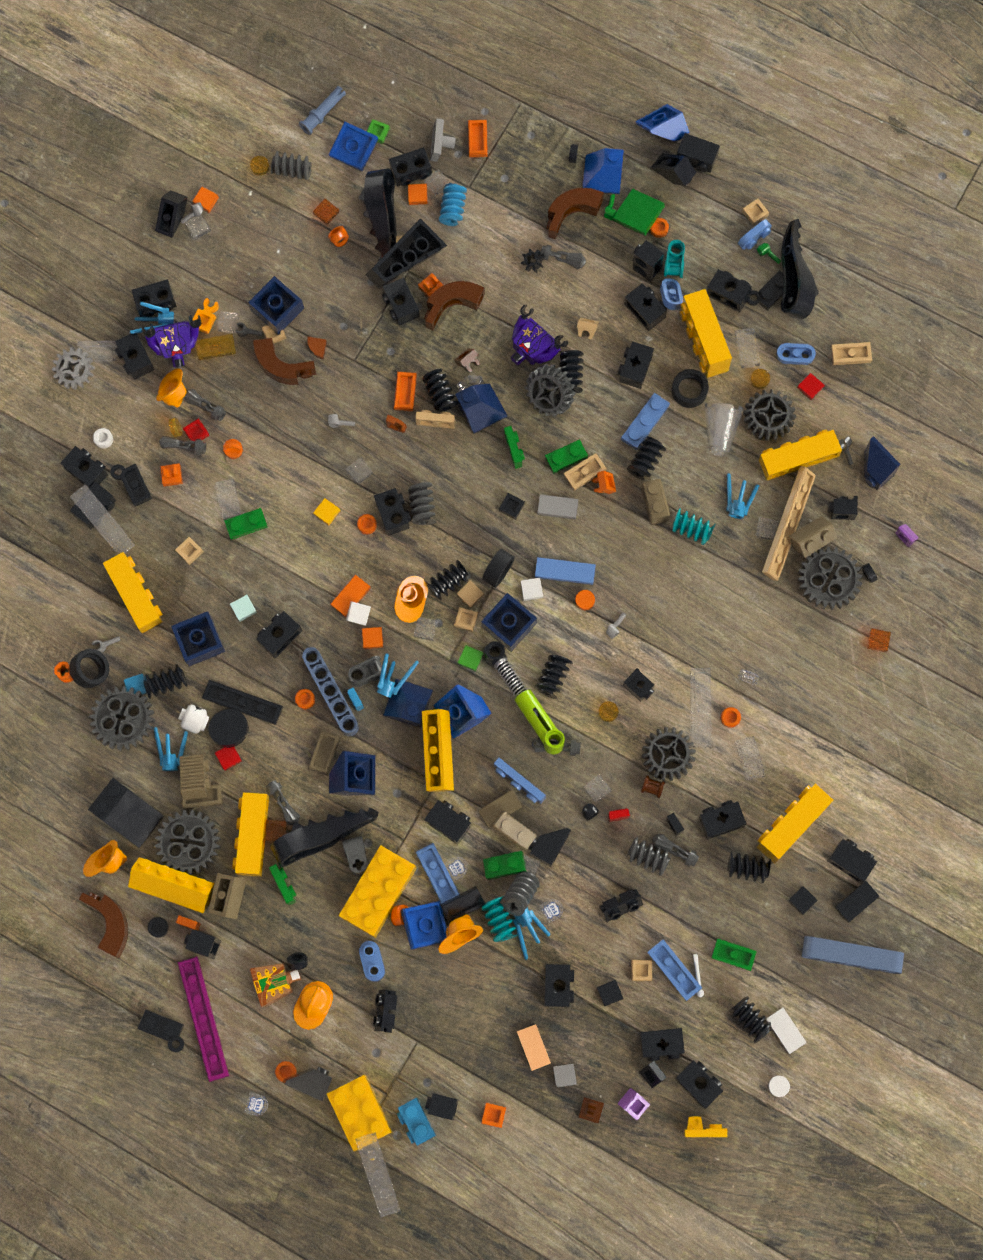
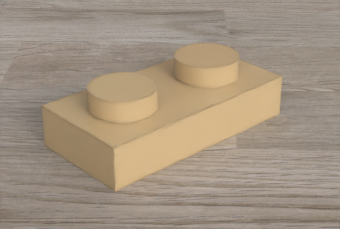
[831,342,872,365]
[416,410,456,429]
[564,453,607,491]

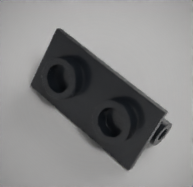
[600,888,643,922]
[373,990,398,1033]

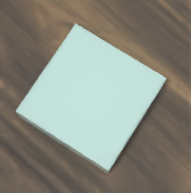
[230,595,257,622]

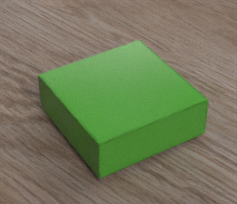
[367,119,390,144]
[458,645,484,672]

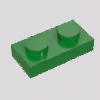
[504,426,525,469]
[545,439,588,474]
[224,508,268,540]
[483,851,527,880]
[269,864,297,905]
[711,938,757,971]

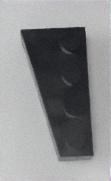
[366,218,448,288]

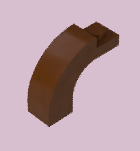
[546,188,604,239]
[424,281,485,331]
[253,338,317,385]
[79,892,128,959]

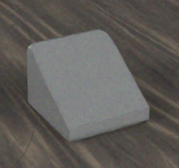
[553,1064,577,1088]

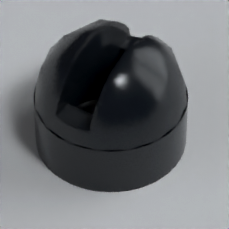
[582,803,600,821]

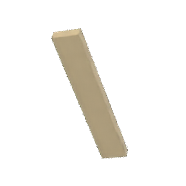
[762,466,816,581]

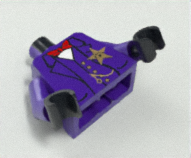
[510,305,568,365]
[141,315,202,368]

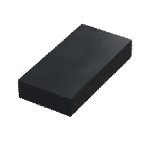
[835,881,880,923]
[440,886,485,923]

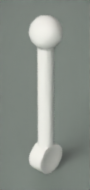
[693,954,704,997]

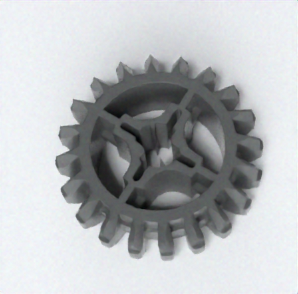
[525,364,576,416]
[743,389,796,441]
[641,727,696,781]

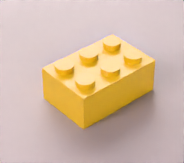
[327,1075,393,1152]

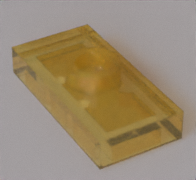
[196,334,236,361]

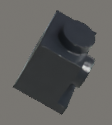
[828,496,858,520]
[623,668,655,702]

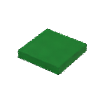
[613,188,665,236]

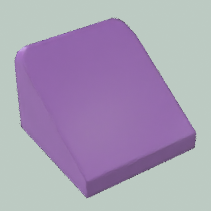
[896,524,918,547]
[618,1088,650,1120]

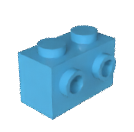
[397,1098,437,1146]

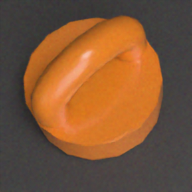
[328,226,349,247]
[223,439,243,459]
[391,905,408,926]

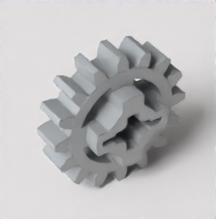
[52,347,95,390]

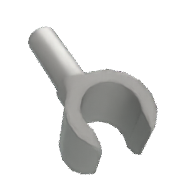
[180,202,203,224]
[328,414,355,428]
[606,613,626,639]
[92,636,121,653]

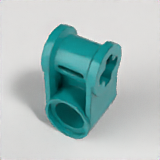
[664,240,685,278]

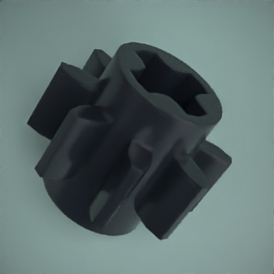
[521,249,545,273]

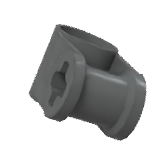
[348,656,388,687]
[342,836,368,877]

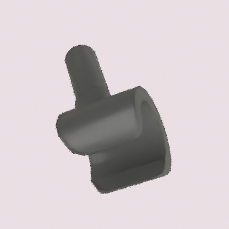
[235,322,263,337]
[839,437,854,465]

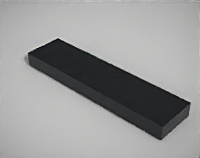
[202,680,283,725]

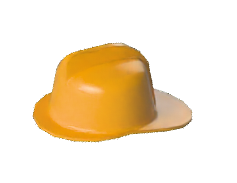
[156,368,187,408]
[394,576,428,623]
[83,840,127,877]
[438,915,483,954]
[293,981,333,1030]

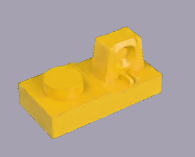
[684,1116,727,1137]

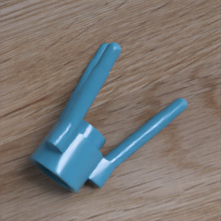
[130,302,174,334]
[726,473,759,519]
[377,653,419,698]
[153,727,188,771]
[513,907,550,960]

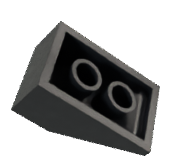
[88,778,164,848]

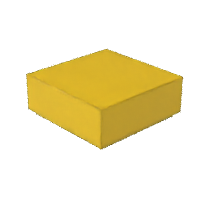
[313,498,341,526]

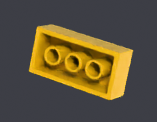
[679,289,732,378]
[756,783,834,864]
[339,845,417,938]

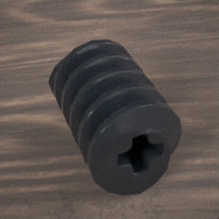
[559,350,584,393]
[422,369,458,412]
[627,436,666,480]
[425,560,469,601]
[535,655,573,699]
[144,664,188,699]
[727,851,771,883]
[729,996,772,1043]

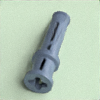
[299,86,346,135]

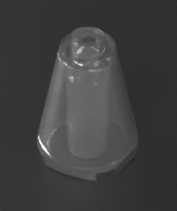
[704,403,743,457]

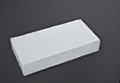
[766,1008,807,1054]

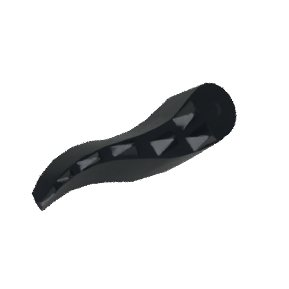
[359,168,397,261]
[781,219,819,319]
[270,808,379,867]

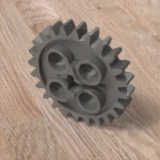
[798,546,863,610]
[89,686,155,751]
[155,810,221,875]

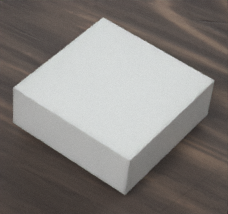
[521,578,543,601]
[346,601,371,626]

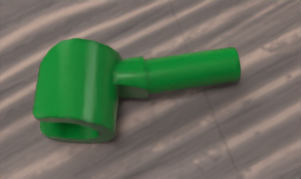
[604,194,617,220]
[757,243,781,264]

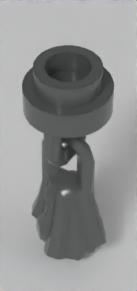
[540,245,586,269]
[184,389,226,421]
[159,436,206,455]
[532,737,581,756]
[266,780,300,825]
[652,834,699,867]

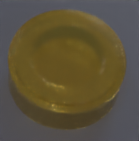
[250,156,269,176]
[750,369,770,389]
[168,417,182,438]
[599,701,619,722]

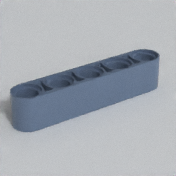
[302,647,359,736]
[802,936,904,974]

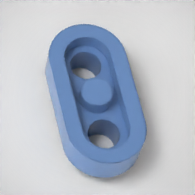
[738,219,772,250]
[660,278,683,310]
[776,343,816,365]
[359,941,385,982]

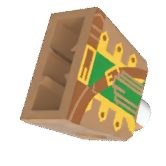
[250,964,302,1008]

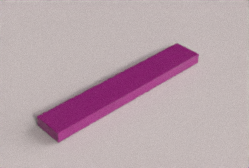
[178,956,230,1082]

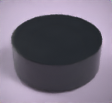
[569,144,579,163]
[861,563,878,583]
[148,917,169,938]
[287,952,308,970]

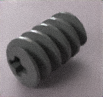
[271,151,312,180]
[408,482,436,525]
[626,837,672,876]
[502,872,540,916]

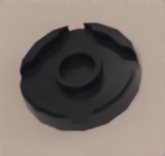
[208,709,249,748]

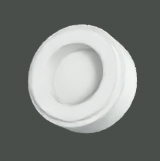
[93,428,113,449]
[768,1076,790,1097]

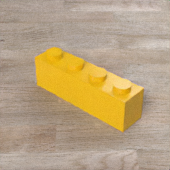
[759,430,842,481]
[103,552,163,633]
[422,709,454,792]
[232,792,269,877]
[128,857,214,913]

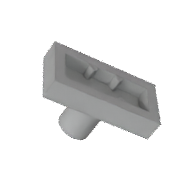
[430,118,455,162]

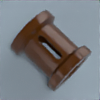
[641,775,665,799]

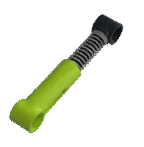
[485,641,565,755]

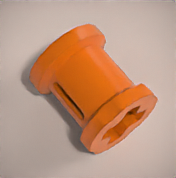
[54,661,73,683]

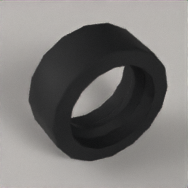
[672,369,709,408]
[482,549,515,588]
[69,649,110,688]

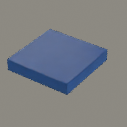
[328,122,379,172]
[401,901,447,950]

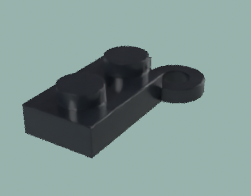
[747,270,784,311]
[110,463,152,507]
[138,1010,184,1053]

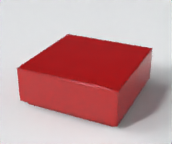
[797,373,825,400]
[183,418,210,441]
[215,747,242,771]
[608,808,630,822]

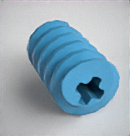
[439,183,467,226]

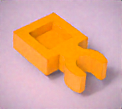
[193,298,219,334]

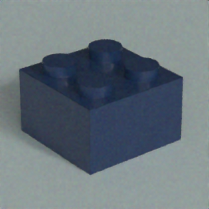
[248,276,304,335]
[481,593,537,652]
[171,611,226,667]

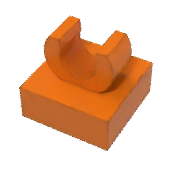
[418,273,443,298]
[160,463,183,487]
[592,470,616,494]

